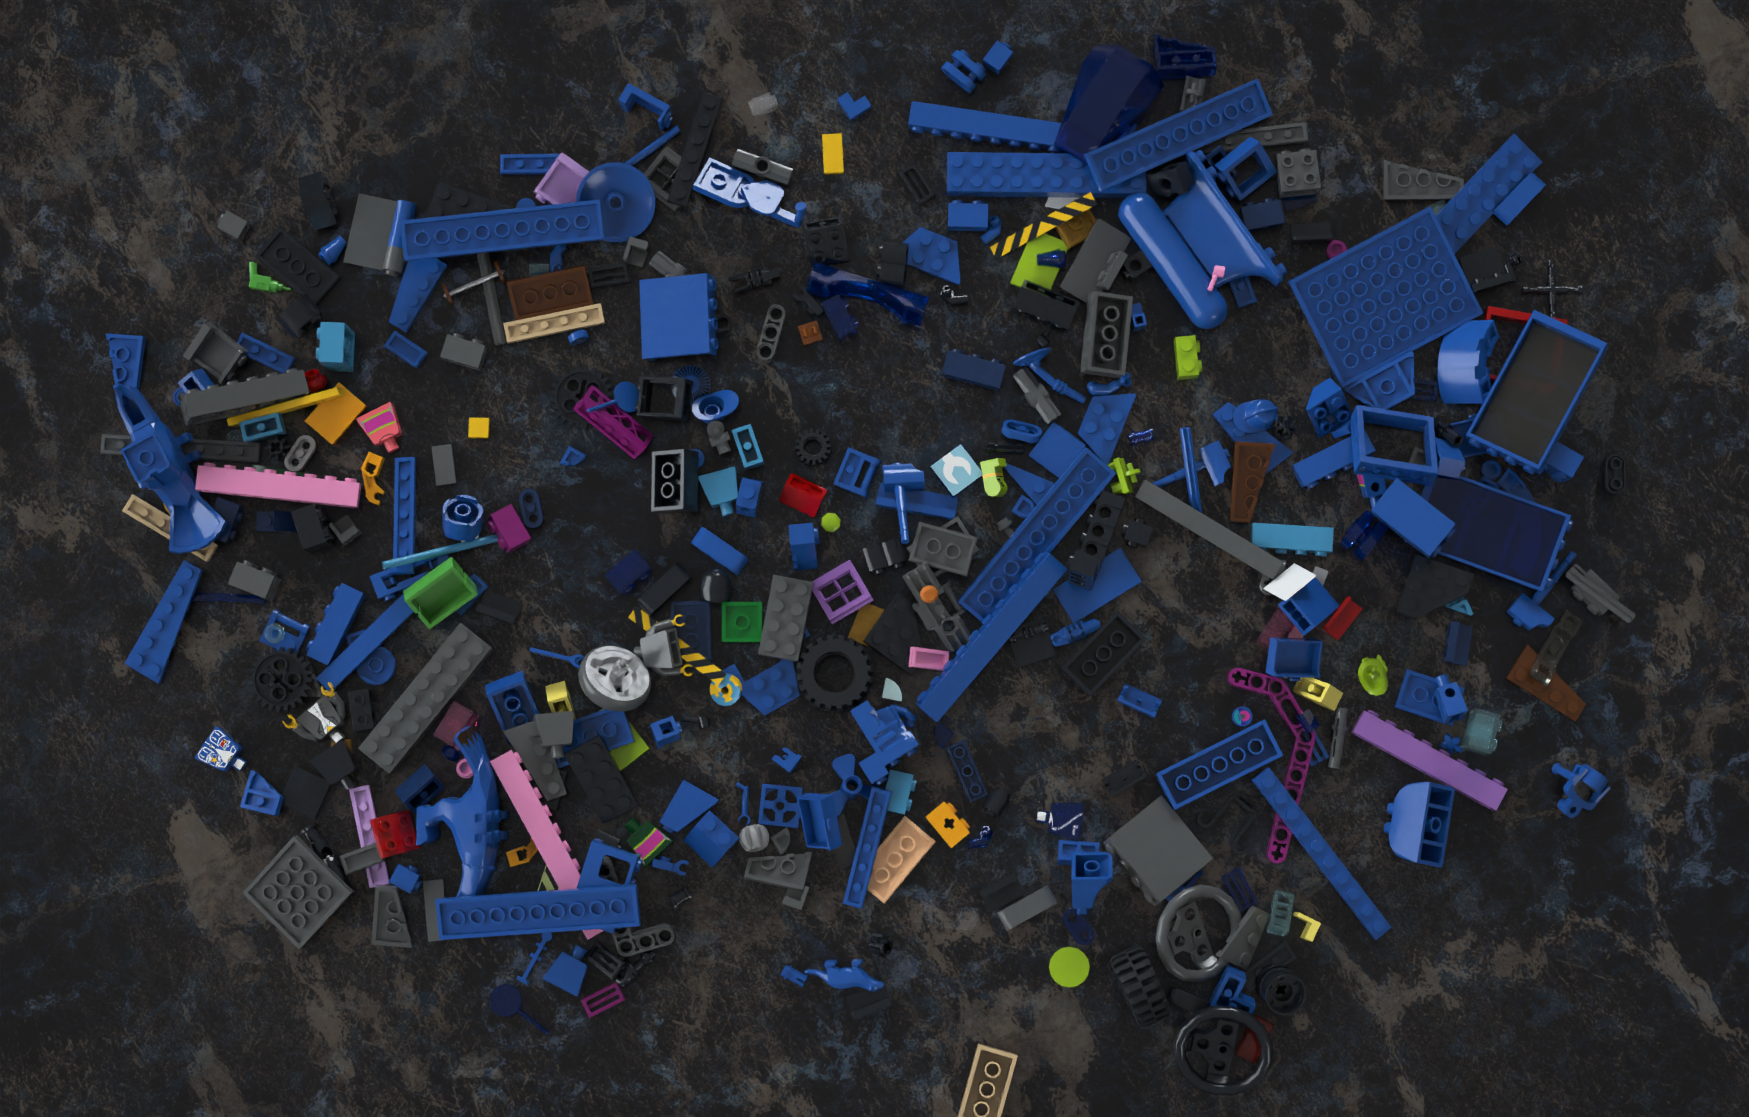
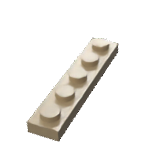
[503,303,605,344]
[122,494,219,562]

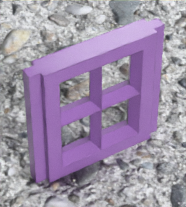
[812,560,874,625]

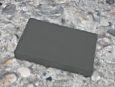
[909,522,978,577]

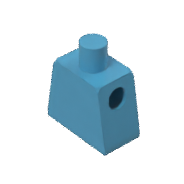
[698,466,739,516]

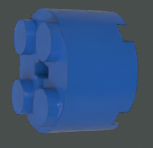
[442,495,483,542]

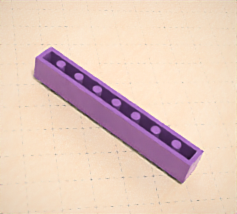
[1351,710,1508,811]

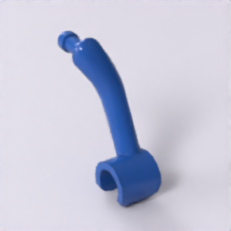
[735,782,751,826]

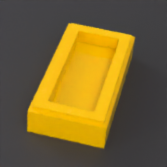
[822,133,844,175]

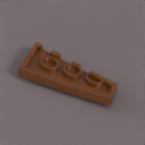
[1229,441,1276,523]

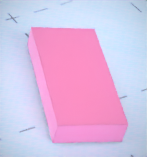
[908,647,949,671]

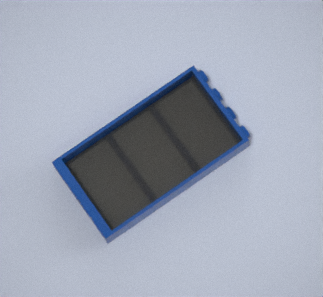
[1466,310,1608,474]

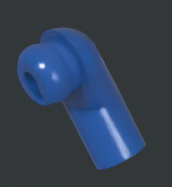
[890,704,916,728]

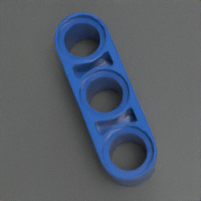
[1493,171,1546,226]
[691,527,749,576]

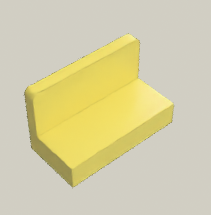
[1293,912,1321,942]

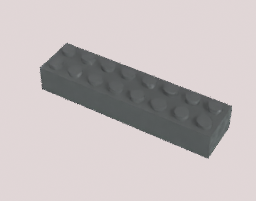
[358,623,495,774]

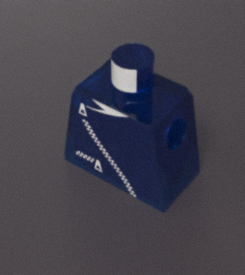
[1036,802,1084,841]

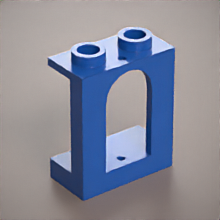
[619,83,673,132]

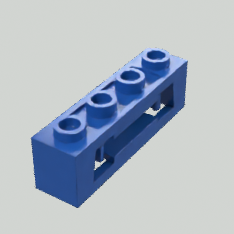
[370,554,450,602]

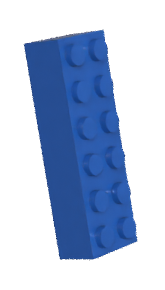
[1155,719,1283,810]

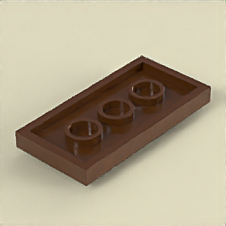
[507,265,594,320]

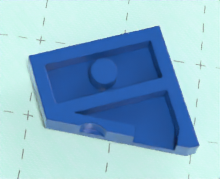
[240,770,284,817]

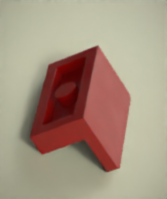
[779,473,827,517]
[1321,595,1362,641]

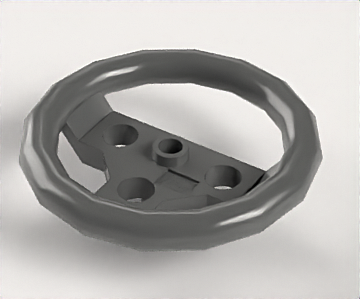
[1155,884,1241,983]

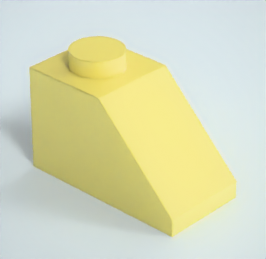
[1292,677,1343,711]
[545,681,576,720]

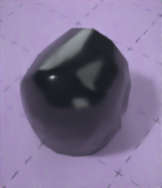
[699,569,732,604]

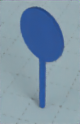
[587,382,639,413]

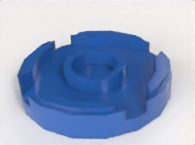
[356,646,397,685]

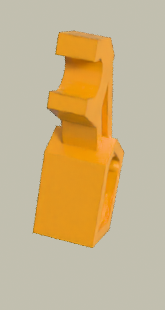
[361,452,385,506]
[505,838,538,867]

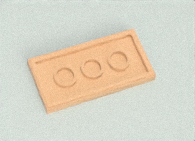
[868,816,936,904]

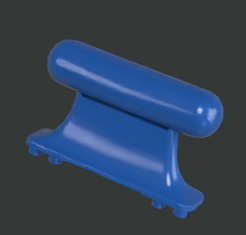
[1118,150,1287,329]

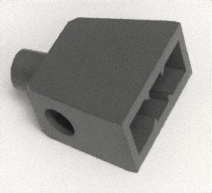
[533,711,574,759]

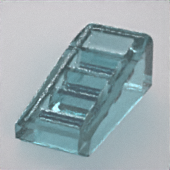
[1266,890,1295,936]

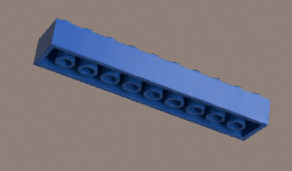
[947,152,1146,198]

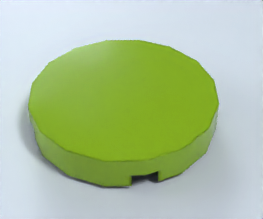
[1049,947,1090,988]

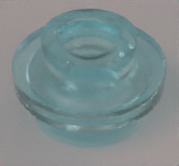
[264,623,285,644]

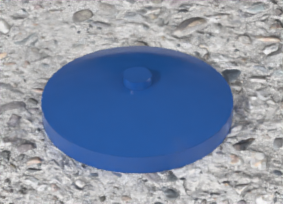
[576,162,655,242]

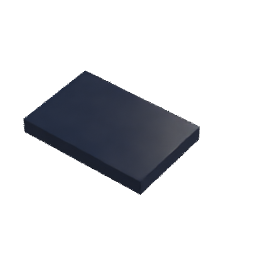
[670,601,712,662]

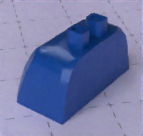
[1384,782,1455,868]

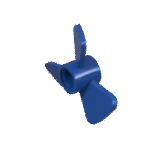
[830,754,884,817]

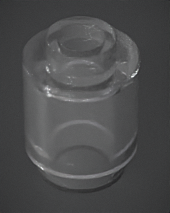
[748,92,779,117]

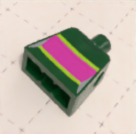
[625,817,674,867]

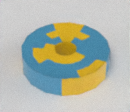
[710,673,743,706]

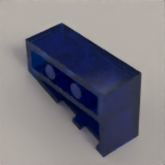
[1153,33,1217,79]

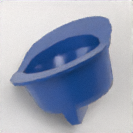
[692,390,739,424]
[1233,399,1278,433]

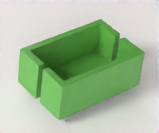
[403,556,478,629]

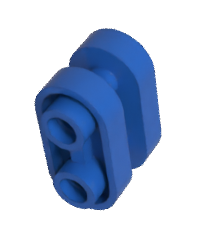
[941,50,986,93]

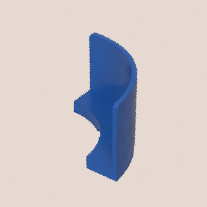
[1438,320,1500,404]

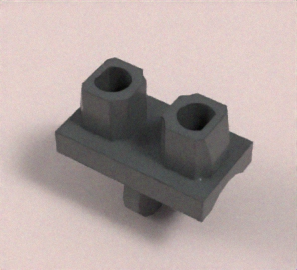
[1179,76,1206,112]
[707,420,731,454]

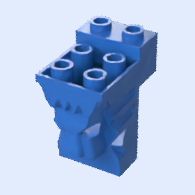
[850,700,919,786]

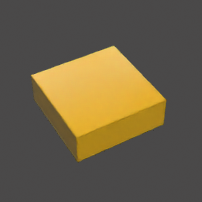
[468,417,490,439]

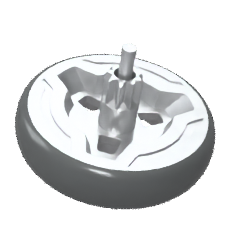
[578,645,651,712]

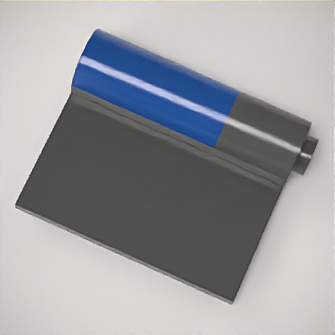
[344,193,417,277]

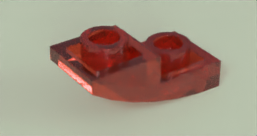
[1236,1015,1274,1063]

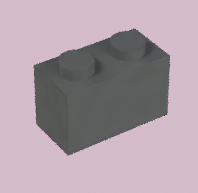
[440,333,488,371]

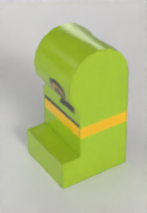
[980,458,1007,497]

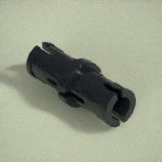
[1434,418,1463,446]

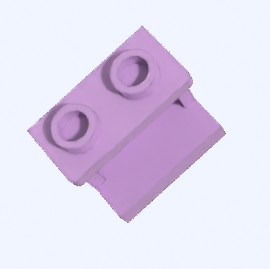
[533,152,589,205]

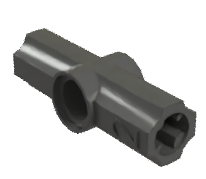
[732,149,794,186]
[649,251,691,277]
[1012,366,1061,425]

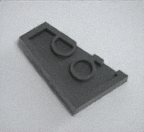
[744,852,812,892]
[371,884,413,948]
[1215,906,1270,970]

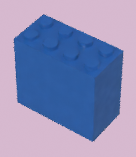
[1371,478,1456,558]

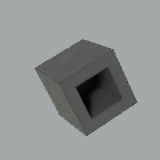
[217,210,251,242]

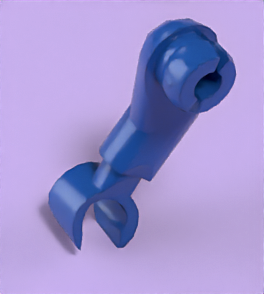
[550,244,568,272]
[1087,372,1132,396]

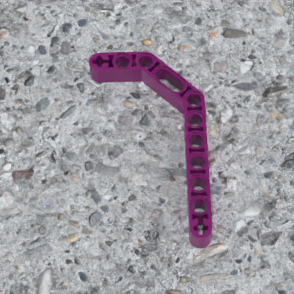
[1227,668,1316,863]

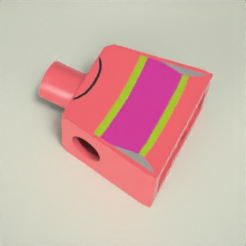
[356,402,402,453]

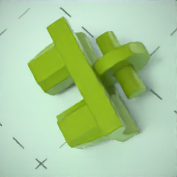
[1107,458,1141,494]

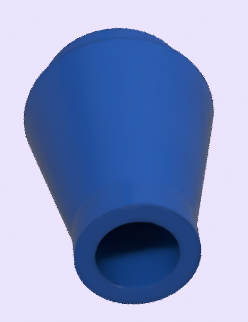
[318,236,347,265]

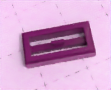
[581,982,626,1018]

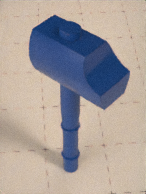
[1152,440,1231,488]
[882,463,924,544]
[1506,551,1577,630]

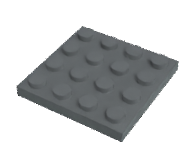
[243,835,354,949]

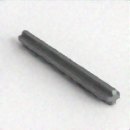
[477,253,506,346]

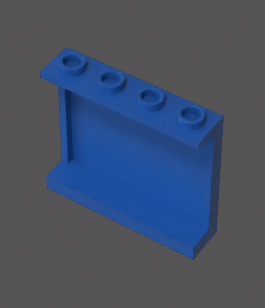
[639,273,718,361]

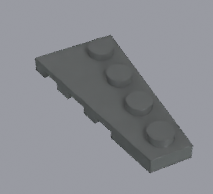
[1383,160,1464,200]
[503,721,567,801]

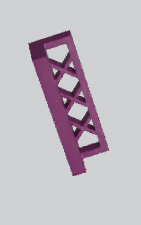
[573,385,654,459]

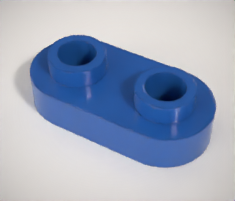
[1002,419,1042,443]

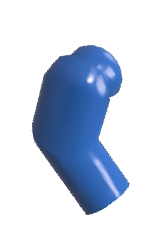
[980,215,1002,245]

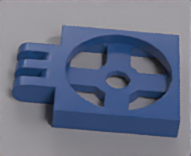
[758,784,803,828]

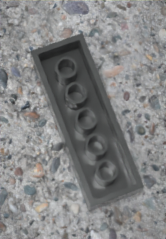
[180,368,309,426]

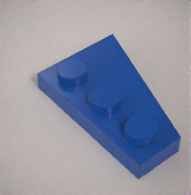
[106,333,146,390]

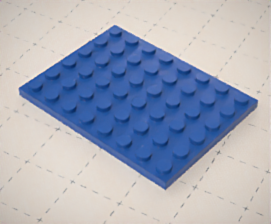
[1288,207,1483,388]

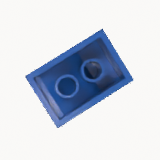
[485,670,540,745]

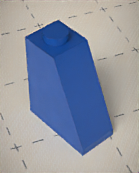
[660,780,719,834]

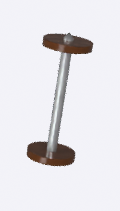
[442,261,506,306]

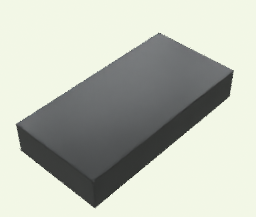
[432,444,457,487]
[339,843,385,875]

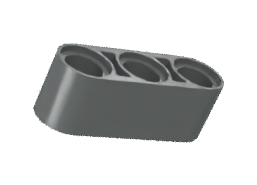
[757,305,786,363]
[997,885,1058,931]

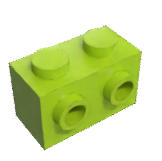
[1174,335,1202,380]

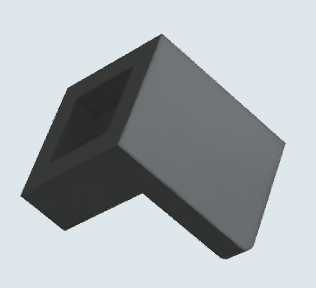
[623,237,650,268]
[328,515,362,545]
[782,885,810,910]

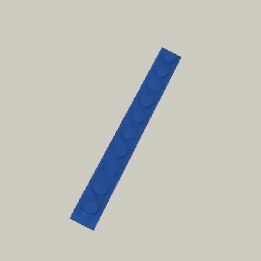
[1252,768,1392,940]

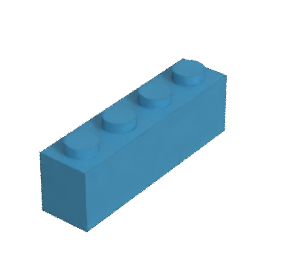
[1250,523,1334,557]

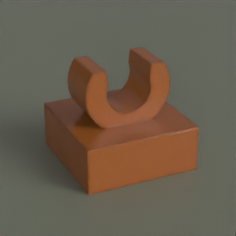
[798,320,823,346]

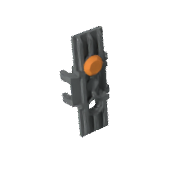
[902,562,971,655]

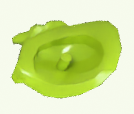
[1358,655,1388,696]

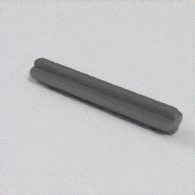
[1566,568,1636,623]

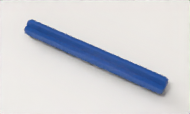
[1180,427,1202,513]

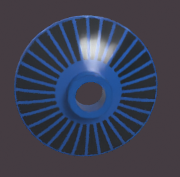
[671,366,710,405]

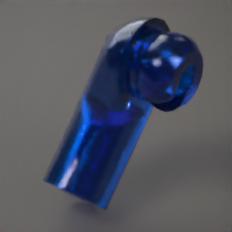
[967,825,993,849]

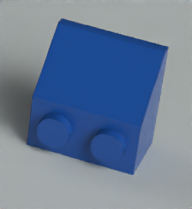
[683,810,740,868]

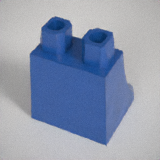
[1071,852,1113,914]

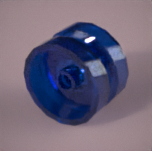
[1339,510,1388,562]

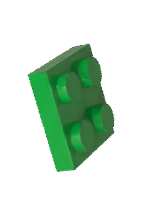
[722,602,763,643]

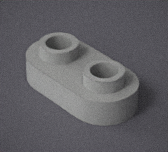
[284,435,317,472]

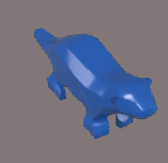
[804,959,884,992]

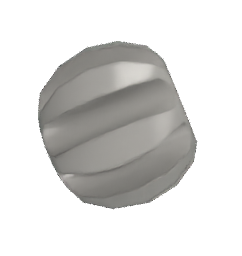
[739,824,769,852]

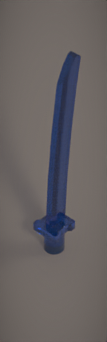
[191,593,266,605]

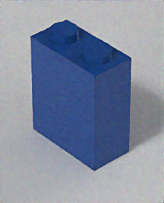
[1278,577,1339,636]

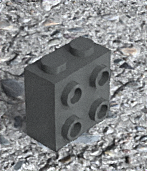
[1275,148,1321,198]

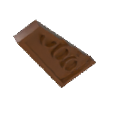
[1505,644,1586,722]

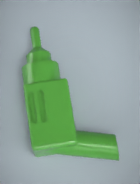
[249,262,291,293]

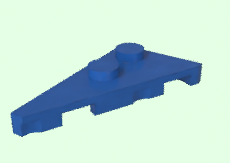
[1004,463,1055,505]

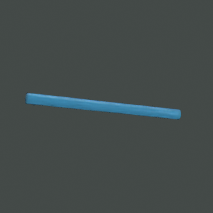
[382,534,498,570]

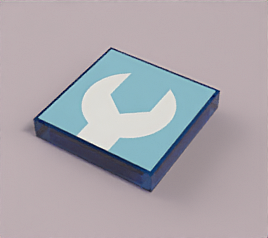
[929,443,983,499]

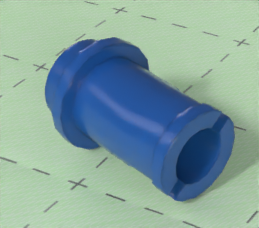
[780,965,808,987]

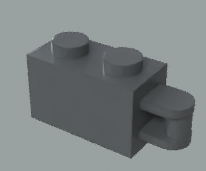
[1565,564,1620,616]

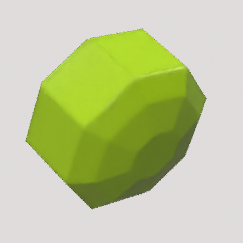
[821,513,841,533]

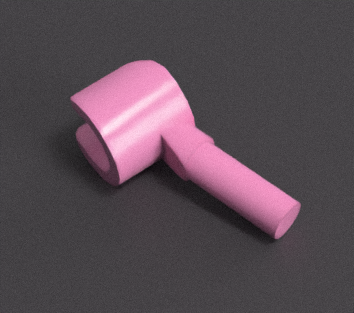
[1207,265,1225,291]

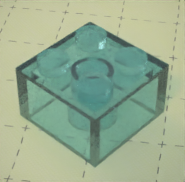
[1461,708,1503,755]

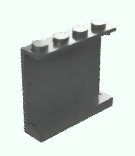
[1103,795,1213,906]

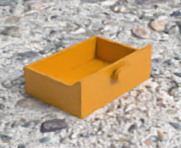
[305,382,367,445]

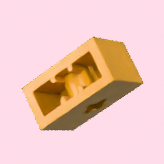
[926,802,970,848]

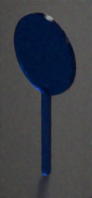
[489,984,549,1035]

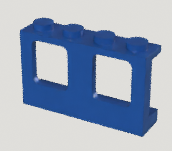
[577,838,643,934]

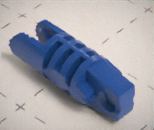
[1050,618,1101,647]

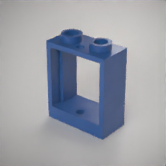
[1214,137,1277,201]

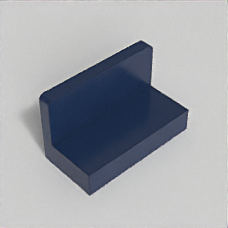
[1442,621,1473,666]

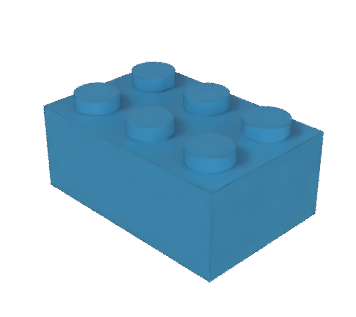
[316,322,355,372]

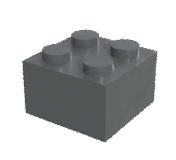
[228,560,282,602]

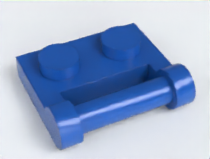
[833,447,882,498]
[259,609,311,654]

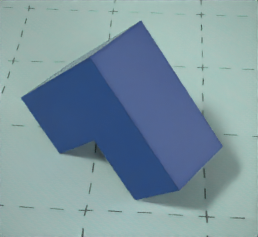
[837,92,872,121]
[1131,303,1147,331]

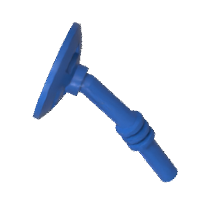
[1013,347,1086,404]

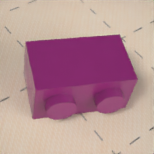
[487,504,531,554]

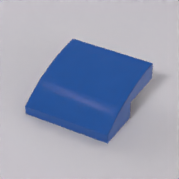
[1029,422,1086,478]

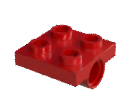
[370,810,420,859]

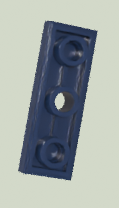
[946,740,988,803]

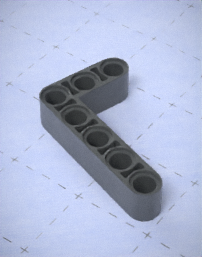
[599,858,675,957]

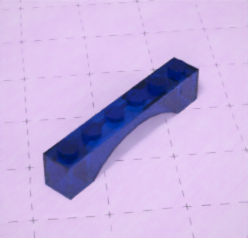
[806,262,929,326]

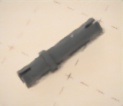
[1328,707,1349,769]

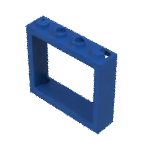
[1350,405,1438,486]

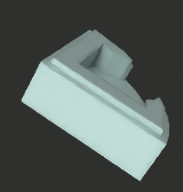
[882,678,902,702]

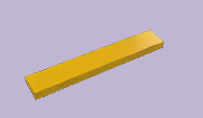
[227,387,346,427]

